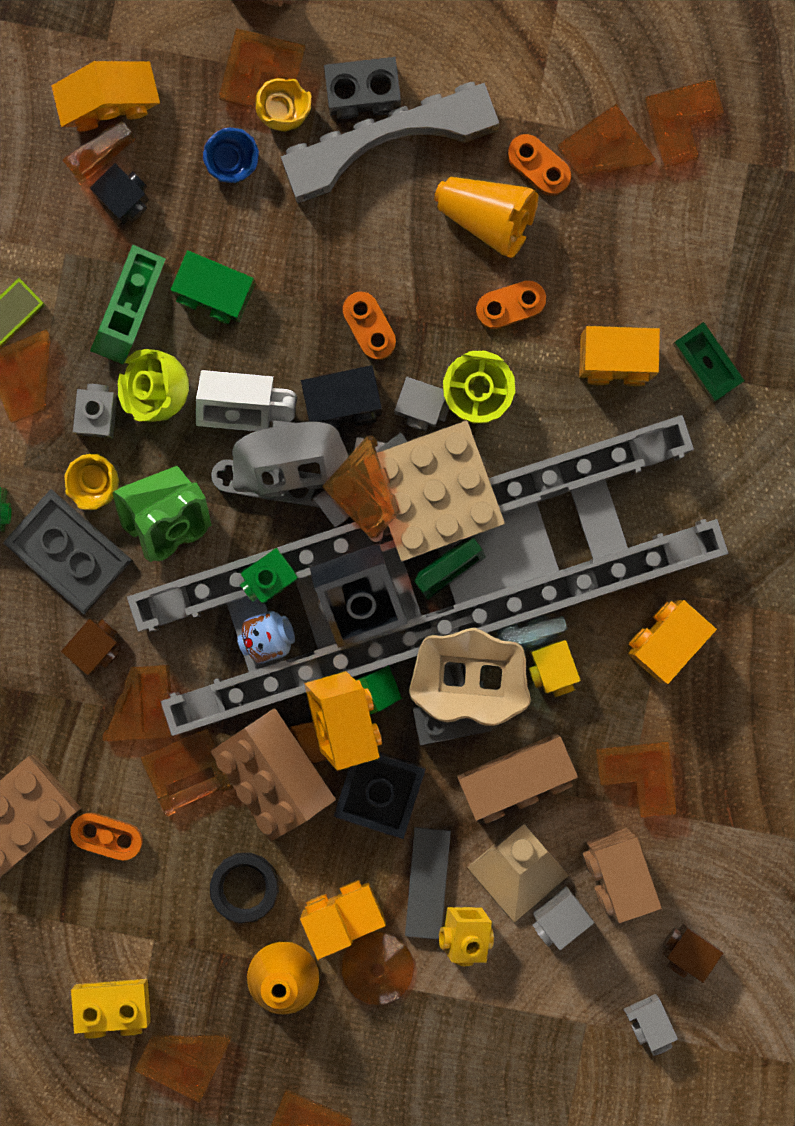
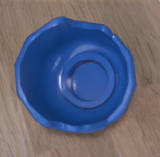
[203,127,259,183]

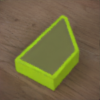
[0,278,45,349]

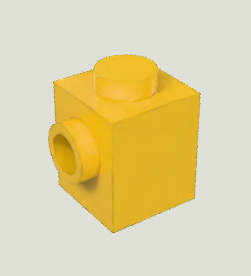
[529,640,581,697]

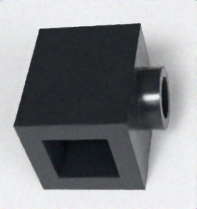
[90,163,149,225]

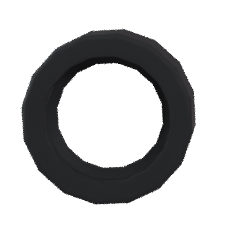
[210,852,279,923]

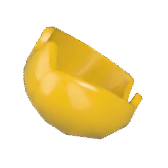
[256,78,312,132]
[64,454,119,510]

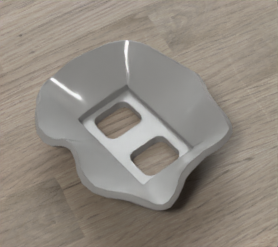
[232,422,353,497]

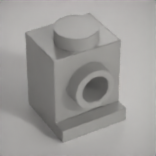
[624,994,678,1055]

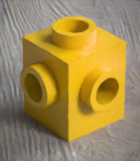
[439,907,494,966]

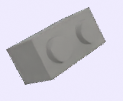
[532,886,595,950]

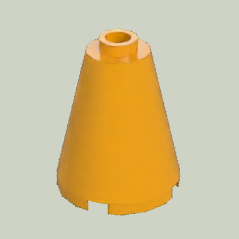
[434,177,539,258]
[247,941,319,1014]

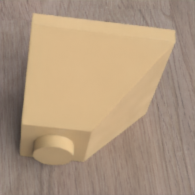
[467,820,569,923]

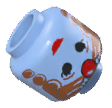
[238,611,295,664]

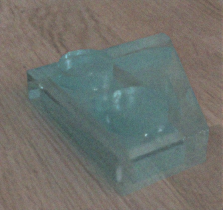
[482,615,568,667]

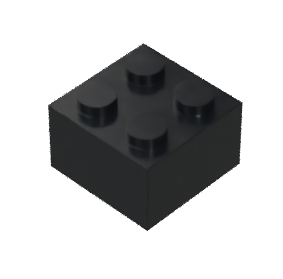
[300,365,382,431]
[310,543,408,649]
[333,752,426,839]

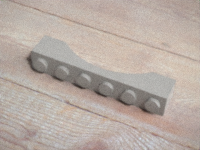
[281,82,499,204]

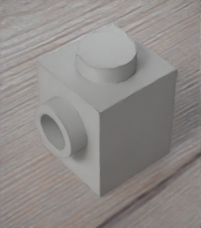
[395,376,449,431]
[73,384,118,439]

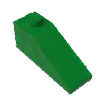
[90,245,166,365]

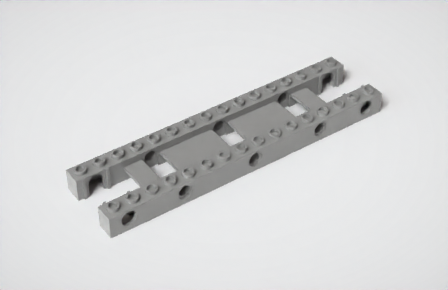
[127,415,729,736]

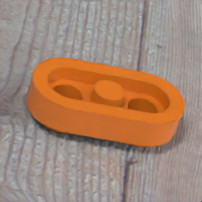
[508,134,571,196]
[476,281,546,329]
[343,292,396,360]
[70,813,143,861]

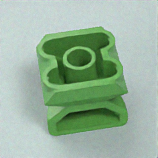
[112,466,212,562]

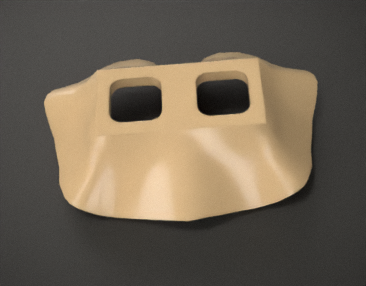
[409,628,531,726]

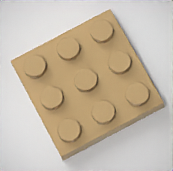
[364,420,505,562]

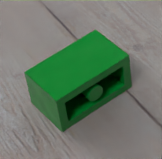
[170,250,256,324]

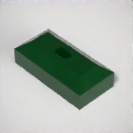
[673,322,745,403]
[415,538,486,600]

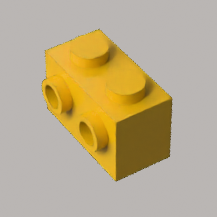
[71,979,151,1039]

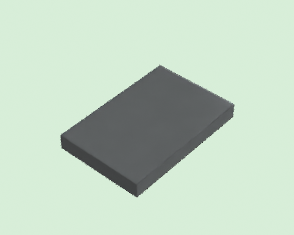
[3,489,133,614]

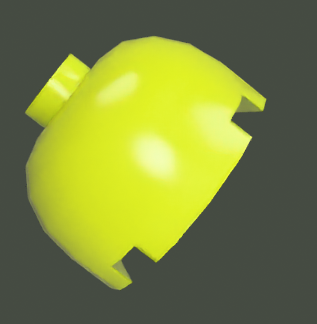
[118,349,189,422]
[443,351,515,424]

